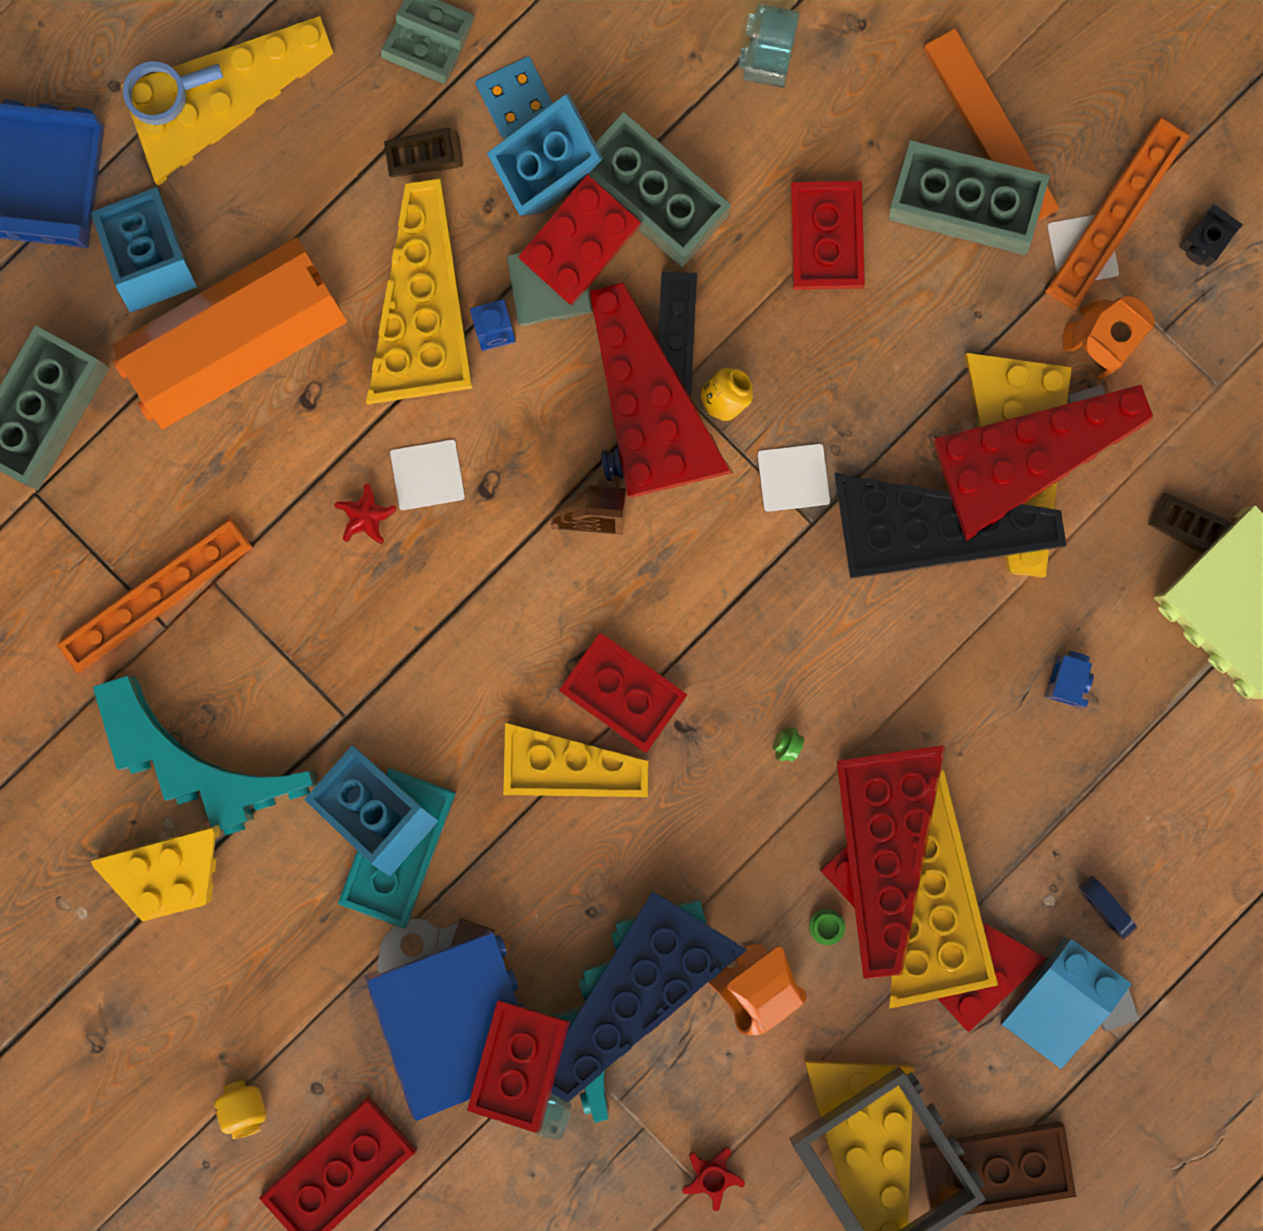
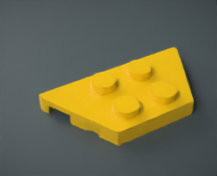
[91,825,220,922]

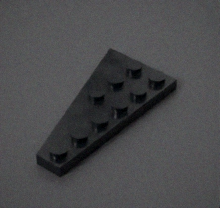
[835,473,1067,579]

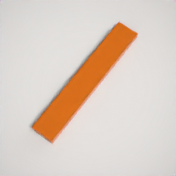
[923,28,1060,223]
[1045,116,1190,310]
[56,518,254,673]

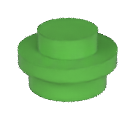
[773,727,804,762]
[809,909,845,945]

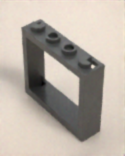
[789,1067,986,1231]

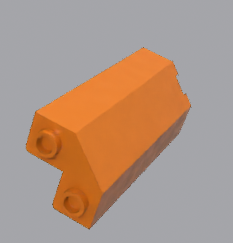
[112,237,347,430]

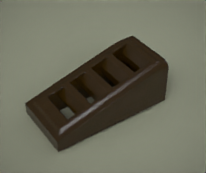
[384,127,463,177]
[1148,493,1233,553]

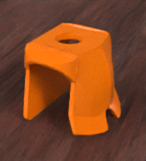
[1063,296,1155,380]
[708,943,806,1035]

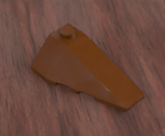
[551,480,626,535]

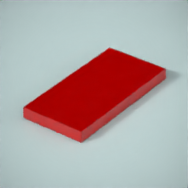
[259,1096,417,1231]

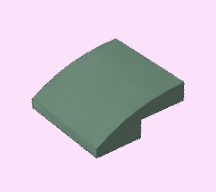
[381,0,475,85]
[507,252,593,327]

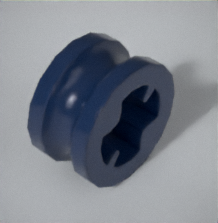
[601,447,624,481]

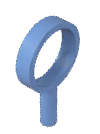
[123,61,224,125]

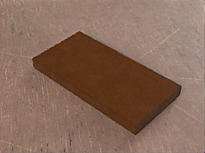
[919,1121,1076,1215]

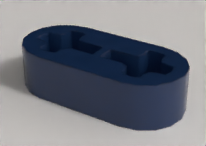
[1078,876,1137,940]

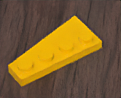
[503,723,648,797]

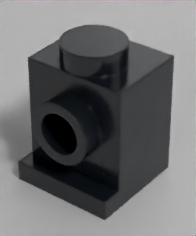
[1179,204,1243,267]

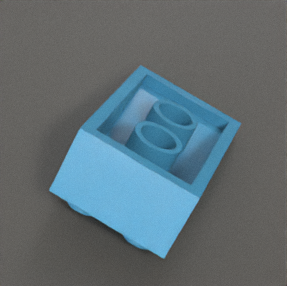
[487,94,603,216]
[91,187,197,313]
[304,745,438,876]
[1001,937,1132,1069]

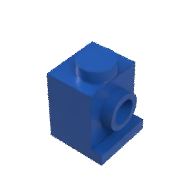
[470,299,516,351]
[1044,651,1094,708]

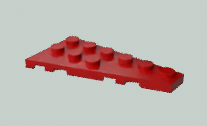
[590,282,733,498]
[933,385,1153,541]
[837,745,946,979]
[820,846,1047,1032]

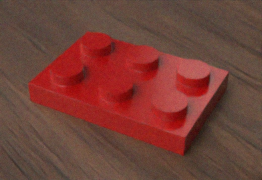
[518,174,643,305]
[790,181,865,290]
[558,632,688,753]
[467,1000,570,1133]

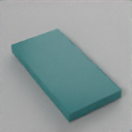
[338,768,457,929]

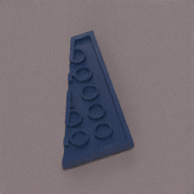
[551,890,747,1103]

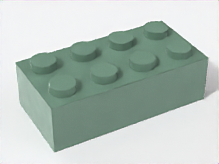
[588,112,731,268]
[889,140,1050,255]
[0,325,109,491]

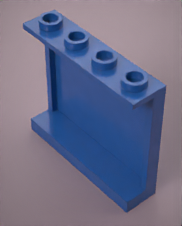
[0,99,105,248]
[364,929,525,1121]

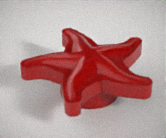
[334,483,397,544]
[682,1147,745,1211]

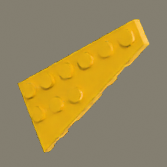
[121,16,333,186]
[366,179,473,404]
[964,353,1072,578]
[889,770,998,1009]
[804,1060,914,1231]

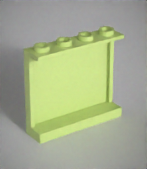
[1153,505,1263,699]

